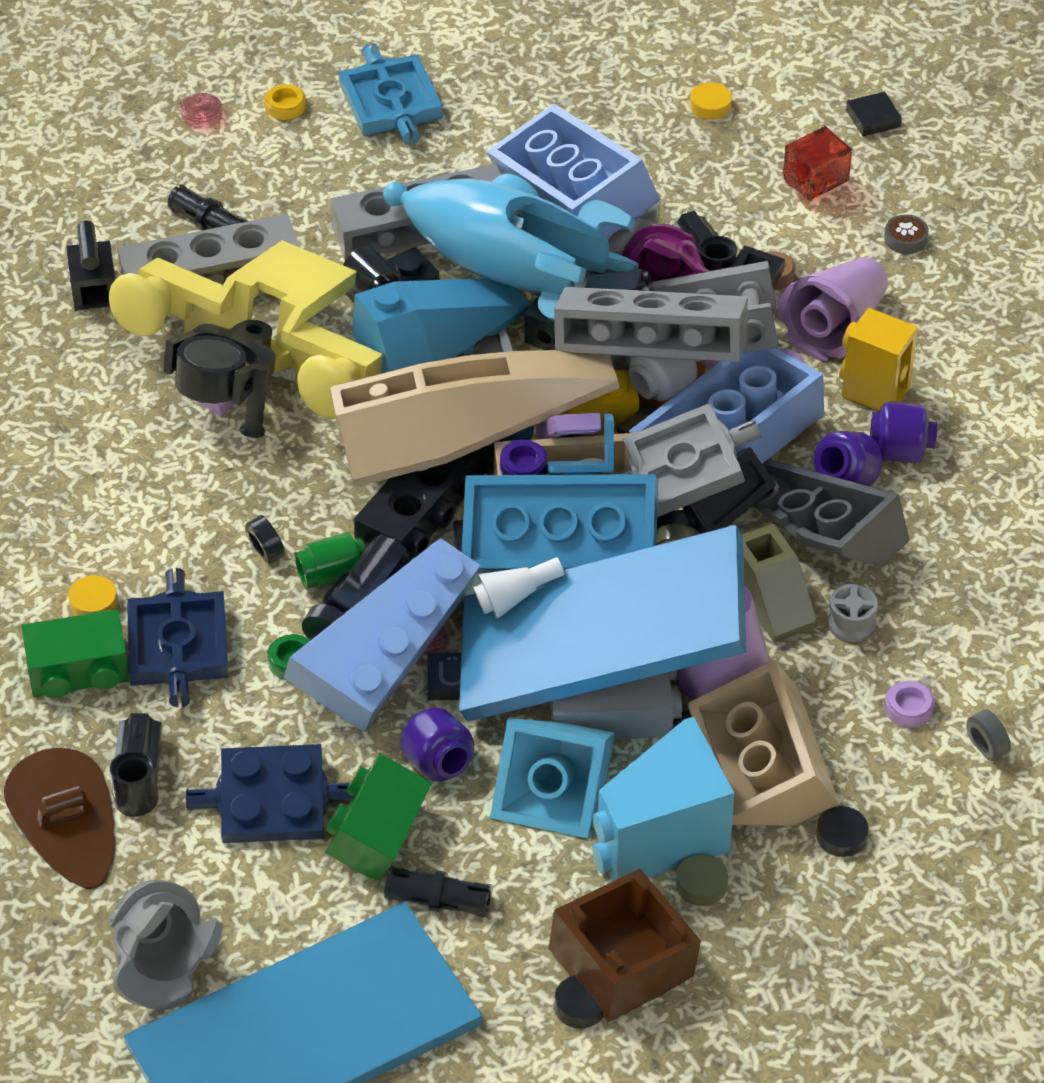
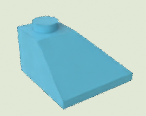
[490,718,615,839]

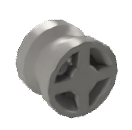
[828,584,878,643]

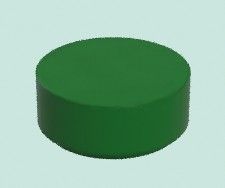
[267,634,310,680]

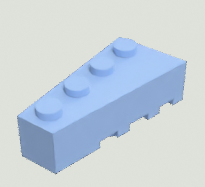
[284,538,480,732]

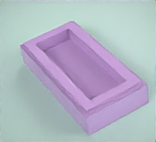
[536,413,601,439]

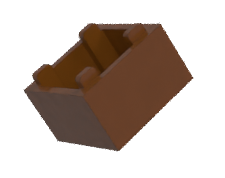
[548,869,701,1022]

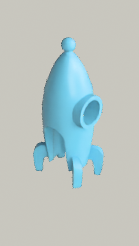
[383,173,639,322]

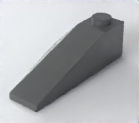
[753,459,910,567]

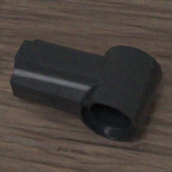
[673,211,737,271]
[322,534,411,613]
[109,713,163,817]

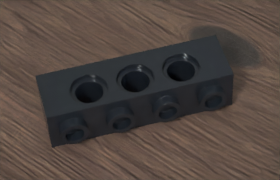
[353,439,503,559]

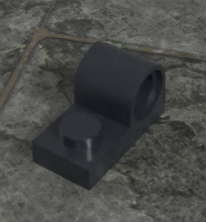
[343,246,439,303]

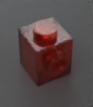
[782,126,852,201]

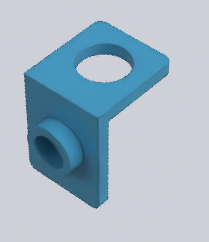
[548,414,614,475]

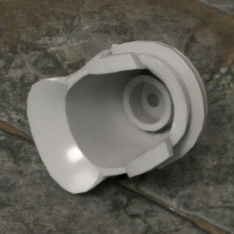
[109,880,224,1010]

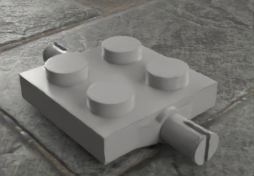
[618,403,762,517]

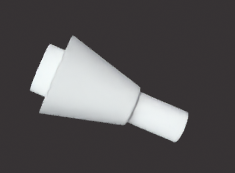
[473,557,565,619]

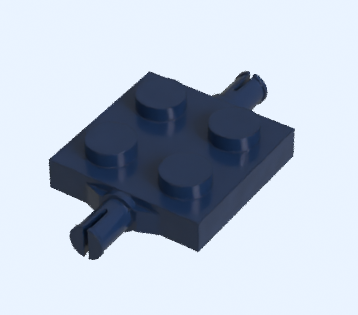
[127,568,228,708]
[186,744,353,843]

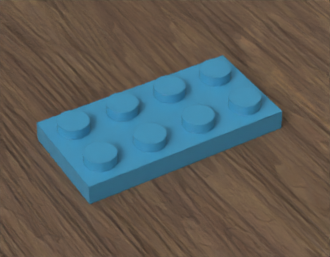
[462,474,659,573]

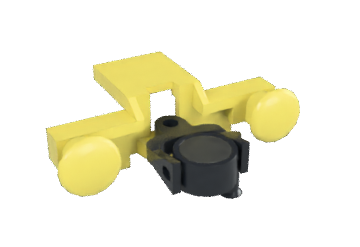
[109,240,383,438]

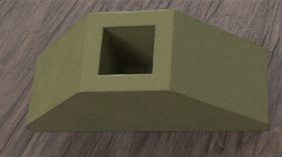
[738,523,817,643]

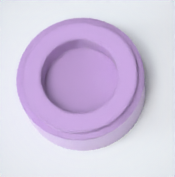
[884,681,935,728]

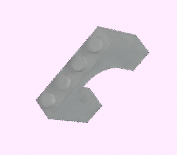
[550,670,682,740]

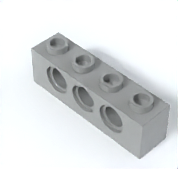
[330,164,501,260]
[117,214,300,285]
[554,287,748,362]

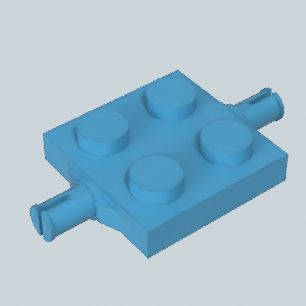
[339,43,443,145]

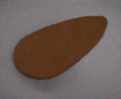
[4,748,114,889]

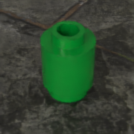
[294,531,366,590]

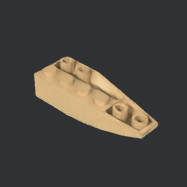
[330,350,619,487]

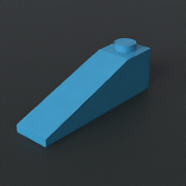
[352,278,530,374]

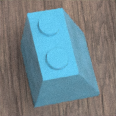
[592,717,734,881]

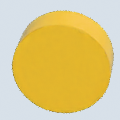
[690,82,732,120]
[264,84,306,120]
[68,575,118,616]

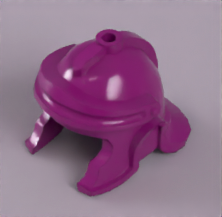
[622,223,709,282]

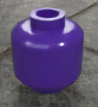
[870,402,937,463]
[813,431,883,487]
[400,708,474,782]

